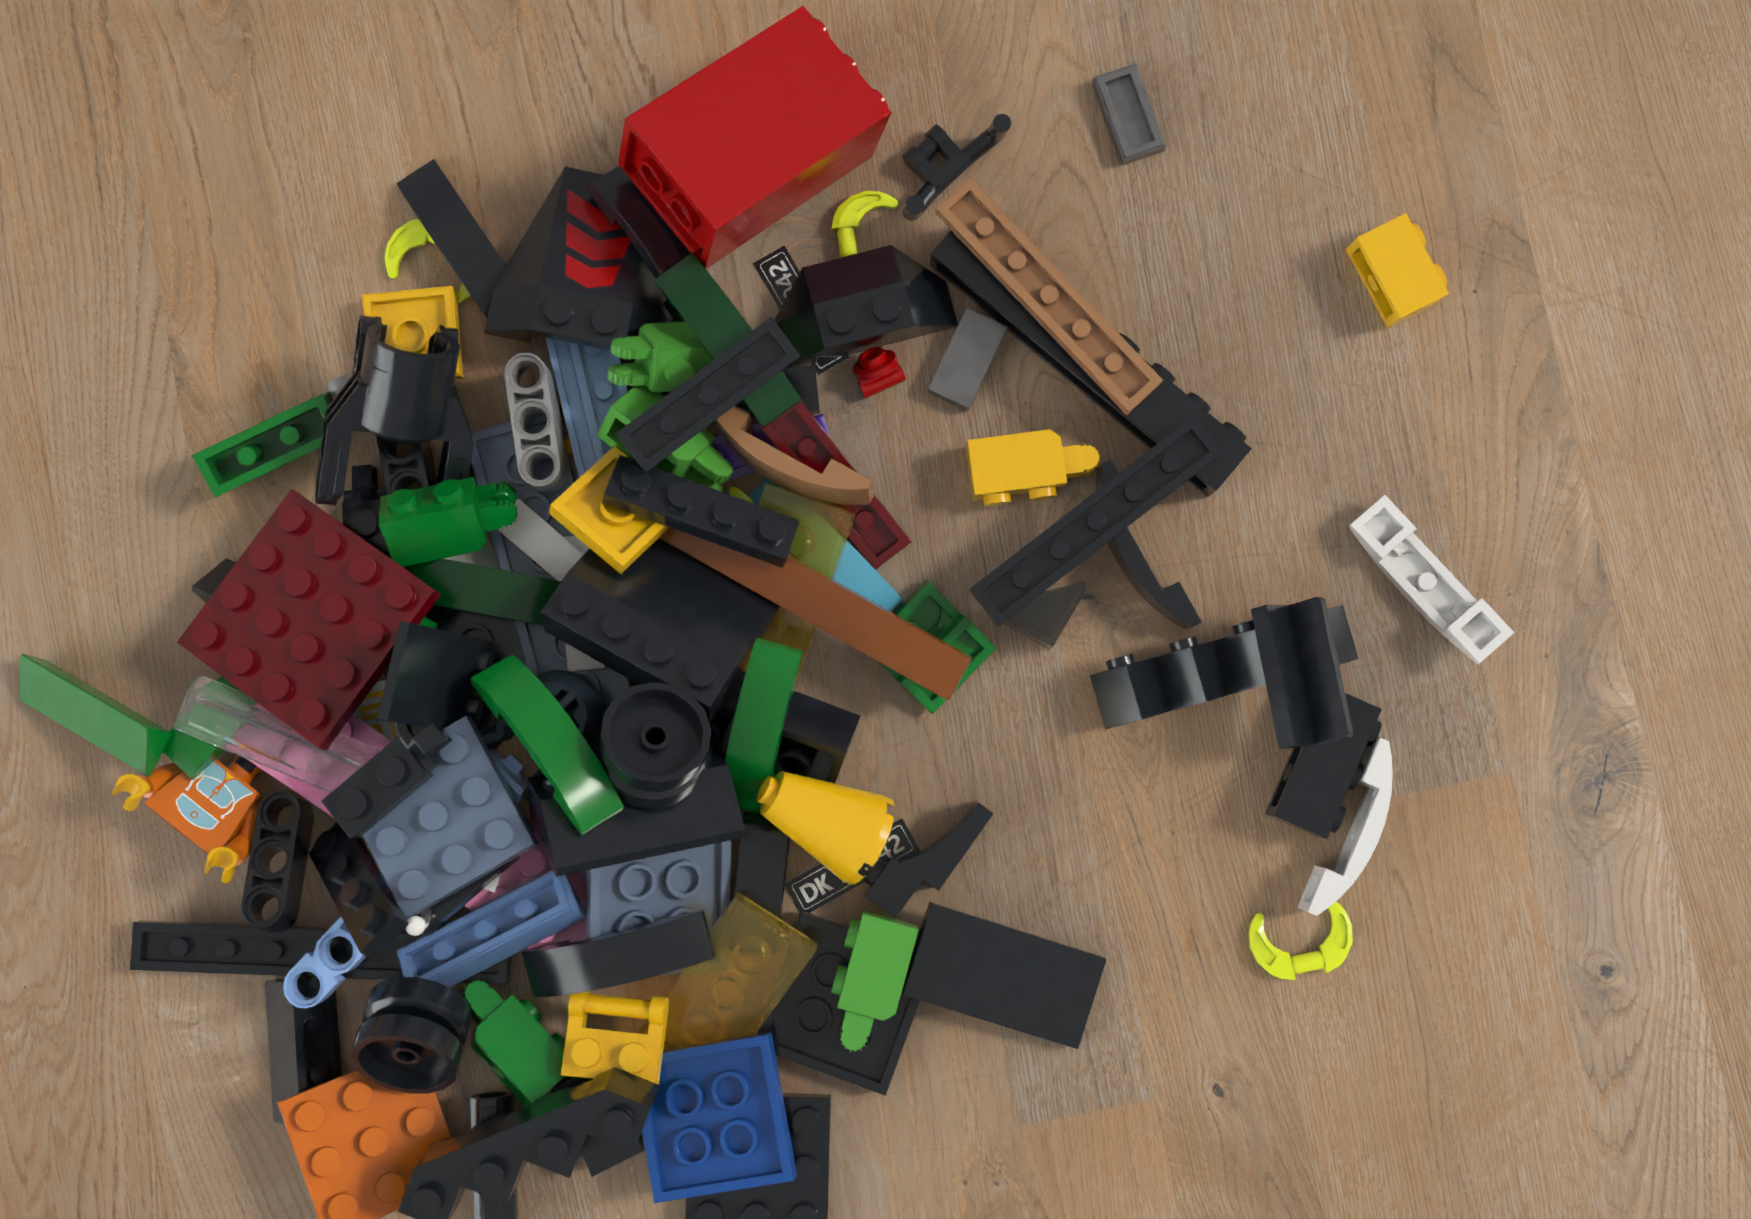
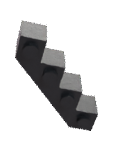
[1090,605,1359,729]
[398,1068,660,1219]

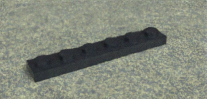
[969,416,1223,627]

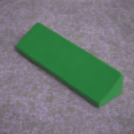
[19,654,172,776]

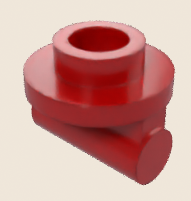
[853,347,906,399]

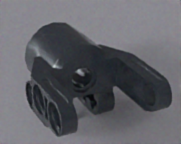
[315,315,474,506]

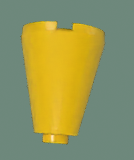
[756,771,895,885]

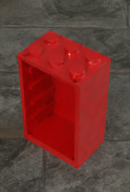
[618,6,892,269]

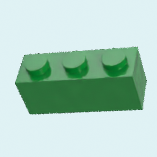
[191,392,333,498]

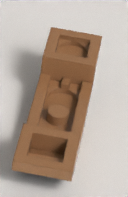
[713,406,874,505]

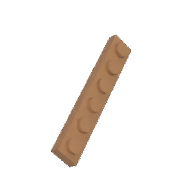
[935,177,1164,416]

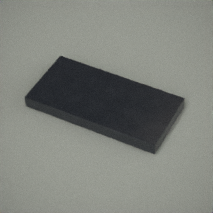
[901,901,1107,1049]

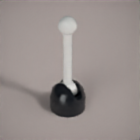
[405,909,447,936]

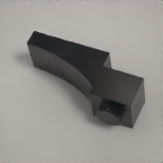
[863,801,994,919]

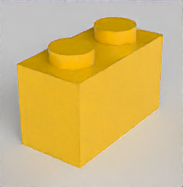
[1345,213,1449,329]

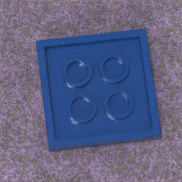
[642,1032,797,1203]

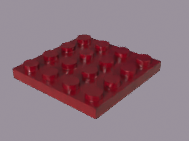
[177,489,441,751]

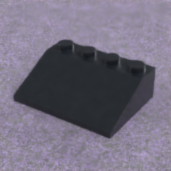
[541,538,781,724]

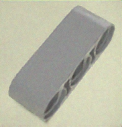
[504,353,569,493]

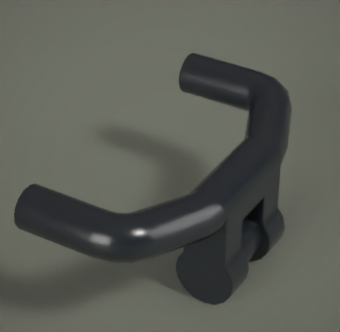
[902,114,1011,221]

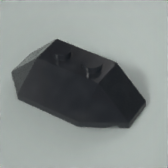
[774,245,958,368]

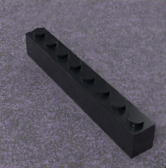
[929,231,1252,497]

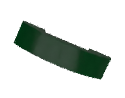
[654,253,802,429]
[404,559,561,626]

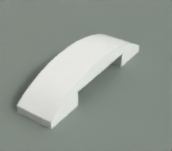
[1349,495,1515,664]
[1297,738,1393,916]

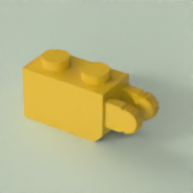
[965,429,1101,507]

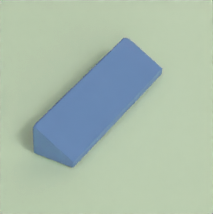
[396,870,586,987]

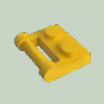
[561,991,669,1084]

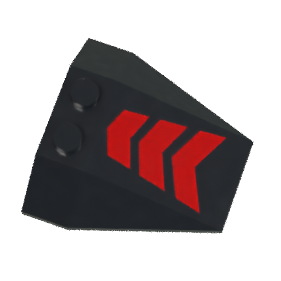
[484,166,675,363]

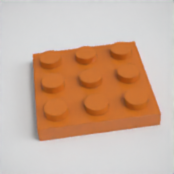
[277,1070,451,1219]

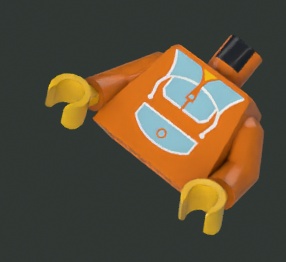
[111,755,263,883]

